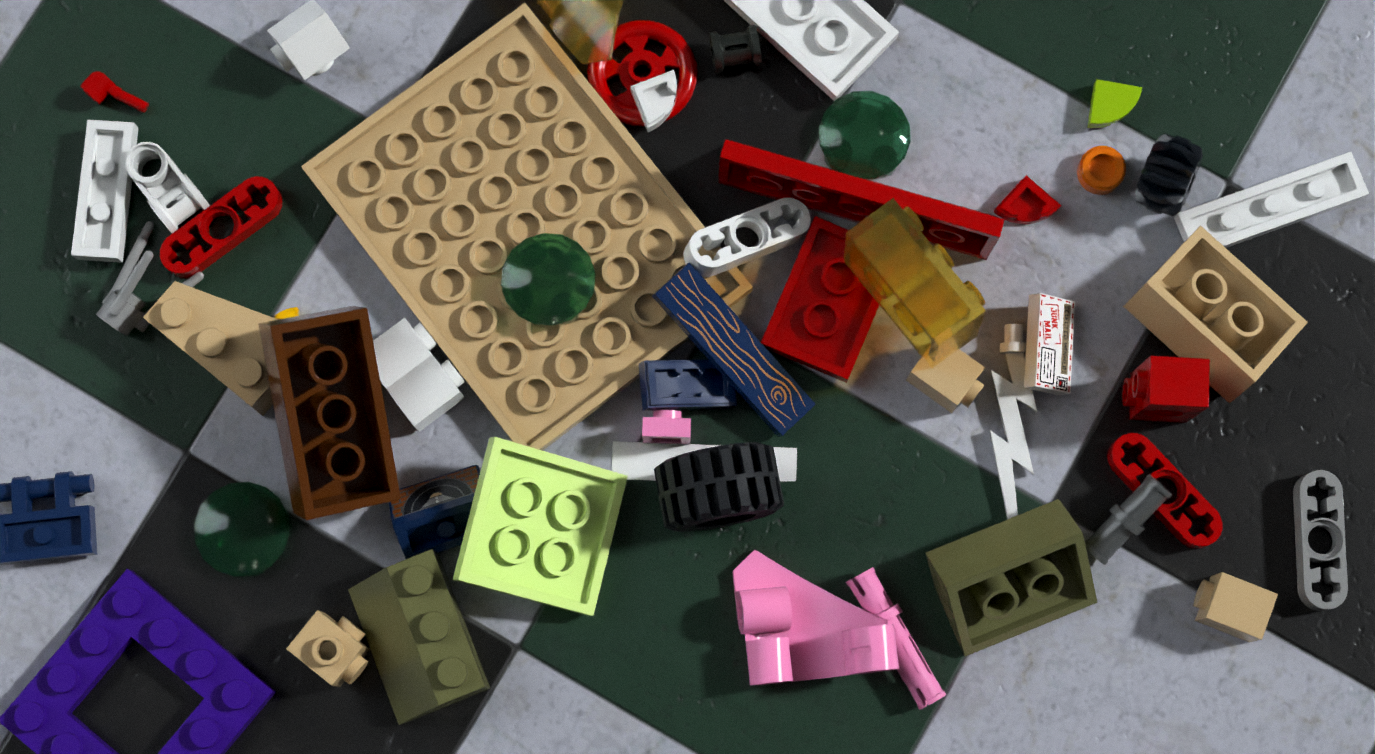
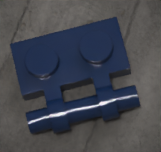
[0,471,98,565]

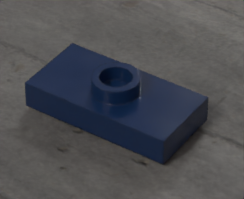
[639,360,737,411]

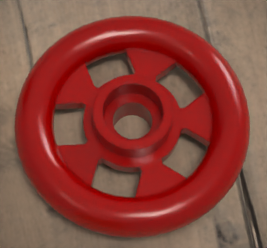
[587,20,697,127]

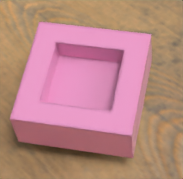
[642,410,691,444]

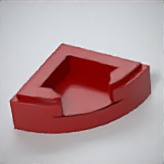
[993,175,1061,224]

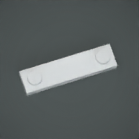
[1174,152,1369,248]

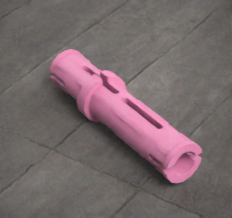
[846,567,946,710]

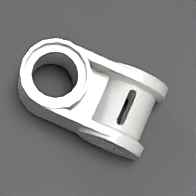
[125,142,210,233]

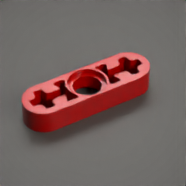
[160,176,283,279]
[1107,433,1223,549]

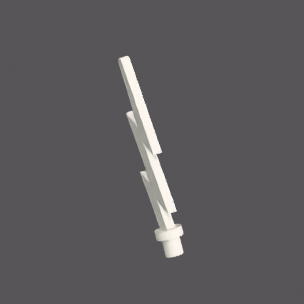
[989,324,1038,520]

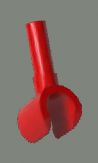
[80,71,149,113]

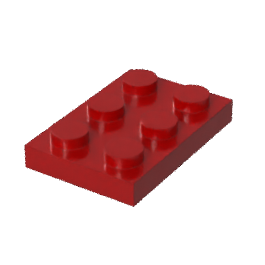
[761,216,902,383]

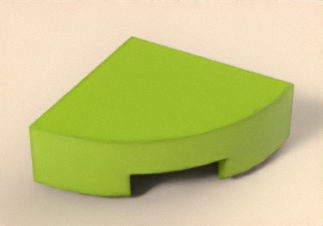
[1087,79,1142,128]

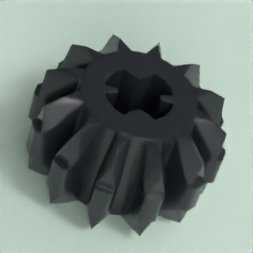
[1135,133,1203,216]

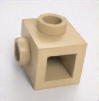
[286,610,370,687]

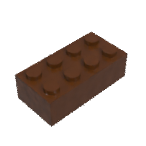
[258,306,401,520]

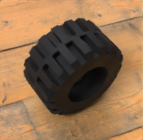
[654,442,784,532]

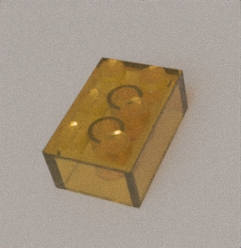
[844,198,986,369]

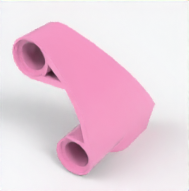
[732,550,899,686]

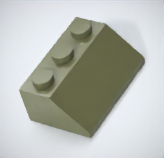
[926,499,1098,656]
[348,549,490,725]

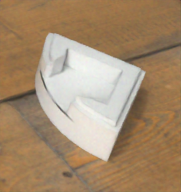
[630,70,677,132]

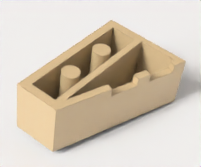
[143,281,278,416]

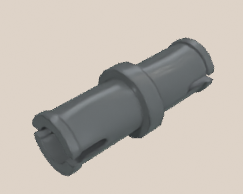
[1085,474,1172,565]

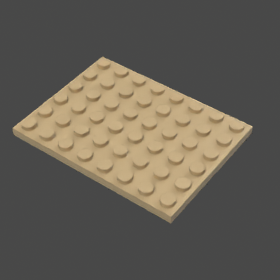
[301,3,753,451]

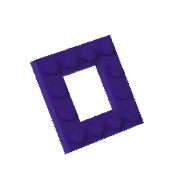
[0,569,276,754]

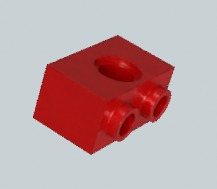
[1122,356,1210,423]

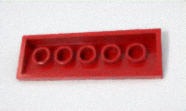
[718,139,1005,260]

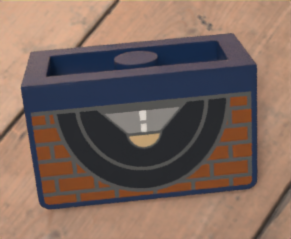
[389,465,480,559]

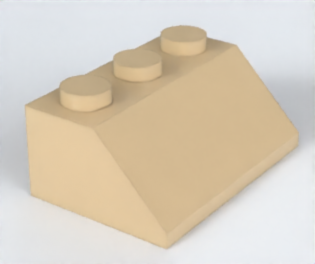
[1123,225,1308,403]

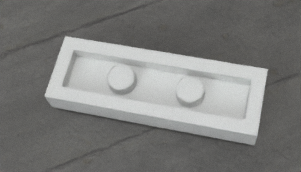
[71,120,138,263]

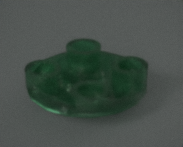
[819,91,911,179]
[501,233,596,326]
[194,482,291,577]

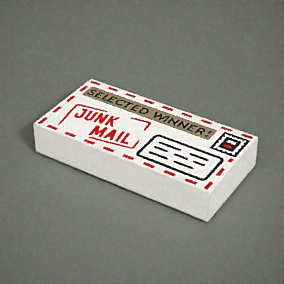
[1024,293,1075,395]

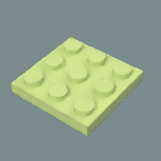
[453,437,628,616]

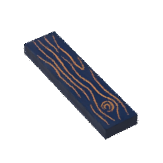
[652,263,815,437]

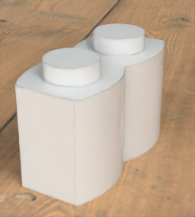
[373,318,465,432]

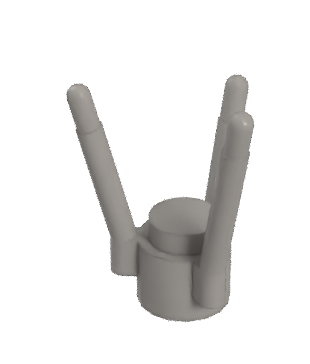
[96,221,204,336]

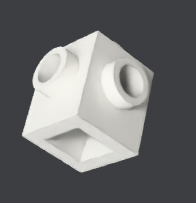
[267,0,350,80]

